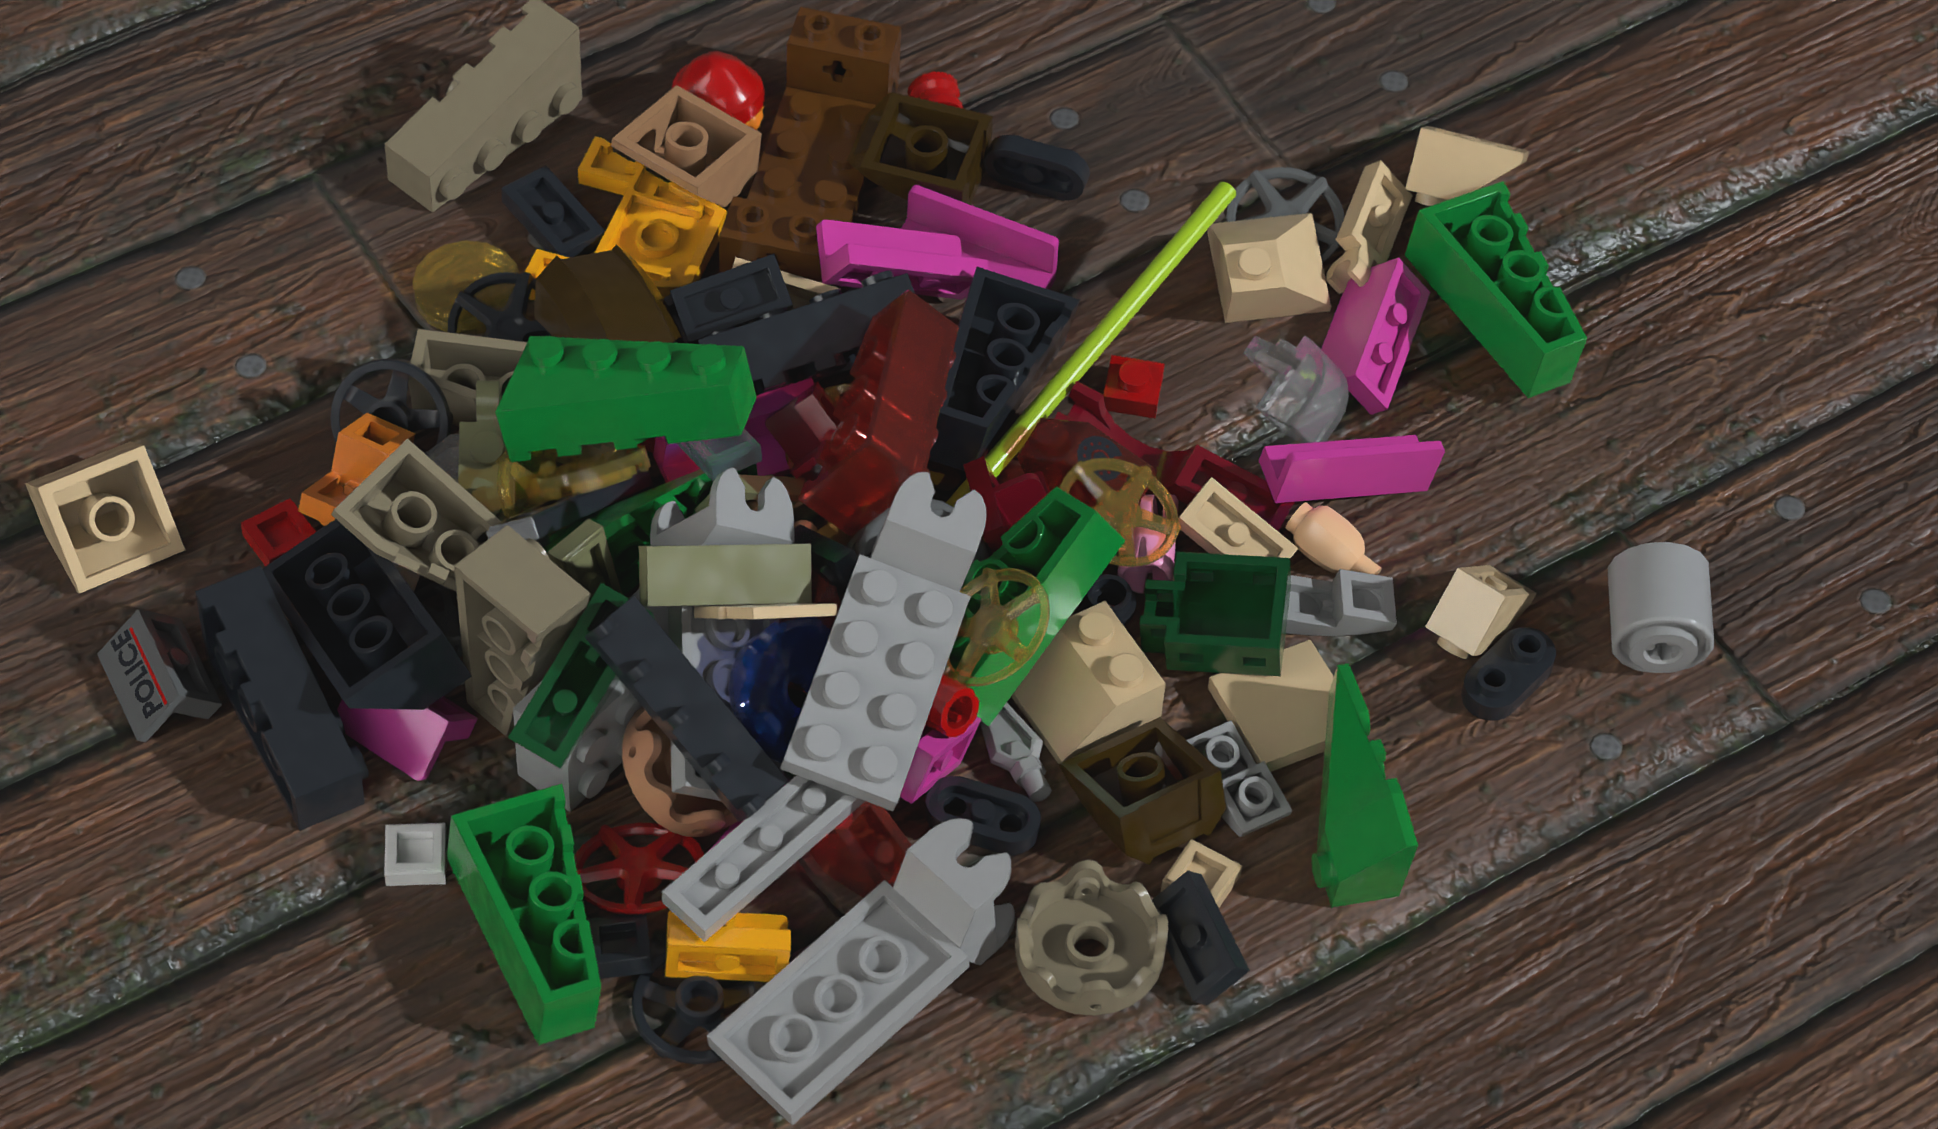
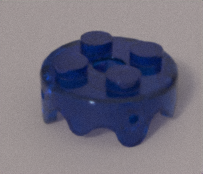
[729,617,831,764]

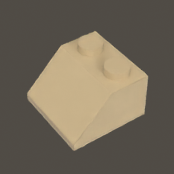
[25,442,185,593]
[1011,601,1166,764]

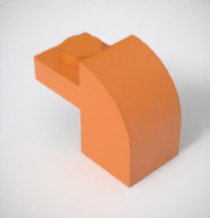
[298,413,415,526]

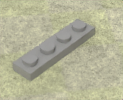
[662,775,865,942]

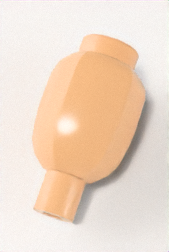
[1285,502,1382,575]

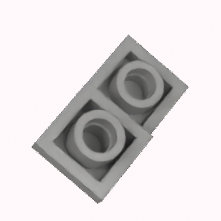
[1187,720,1292,837]

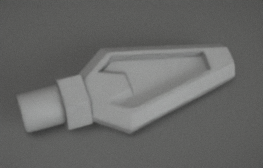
[980,703,1052,802]

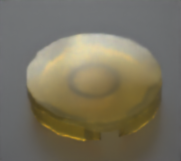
[412,240,519,334]
[537,445,650,500]

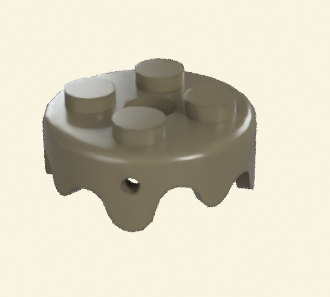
[1015,860,1168,1016]

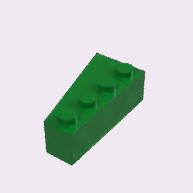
[1405,181,1587,398]
[495,336,757,462]
[943,486,1126,727]
[447,784,601,1046]

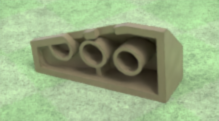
[331,438,502,592]

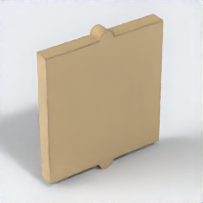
[694,603,837,619]

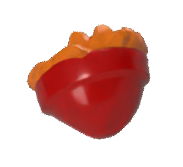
[672,51,765,130]

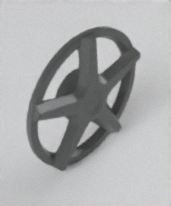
[1226,167,1345,264]

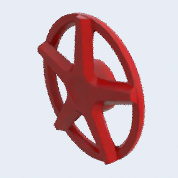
[574,823,704,914]

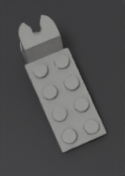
[650,468,795,802]
[780,472,986,811]
[707,818,1015,1125]

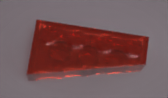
[798,289,959,536]

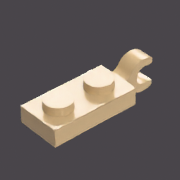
[1326,160,1412,294]

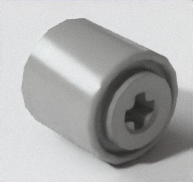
[1608,542,1714,673]

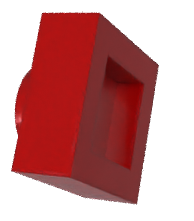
[1103,355,1165,419]
[241,498,316,566]

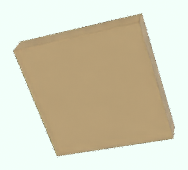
[1208,640,1334,772]

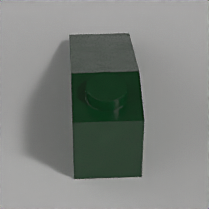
[508,583,656,769]

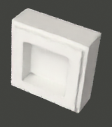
[385,823,446,886]

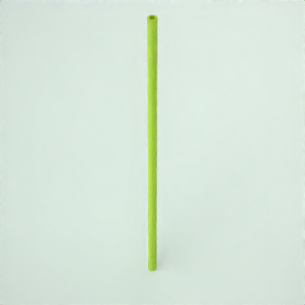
[791,181,1236,695]

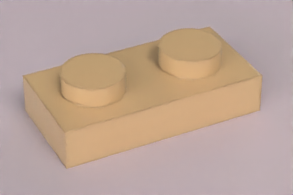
[1173,477,1298,558]

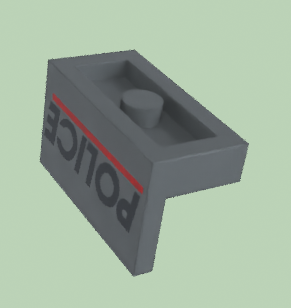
[97,609,222,742]

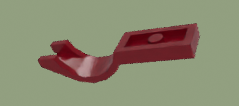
[1050,381,1295,532]

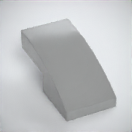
[1286,569,1397,636]

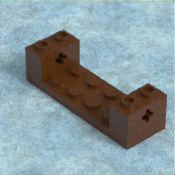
[719,7,901,286]

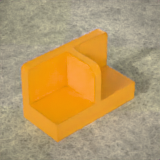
[665,910,791,982]

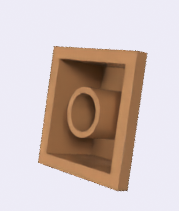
[611,85,762,207]

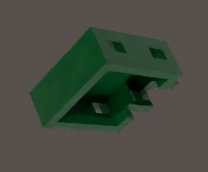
[1139,552,1291,677]

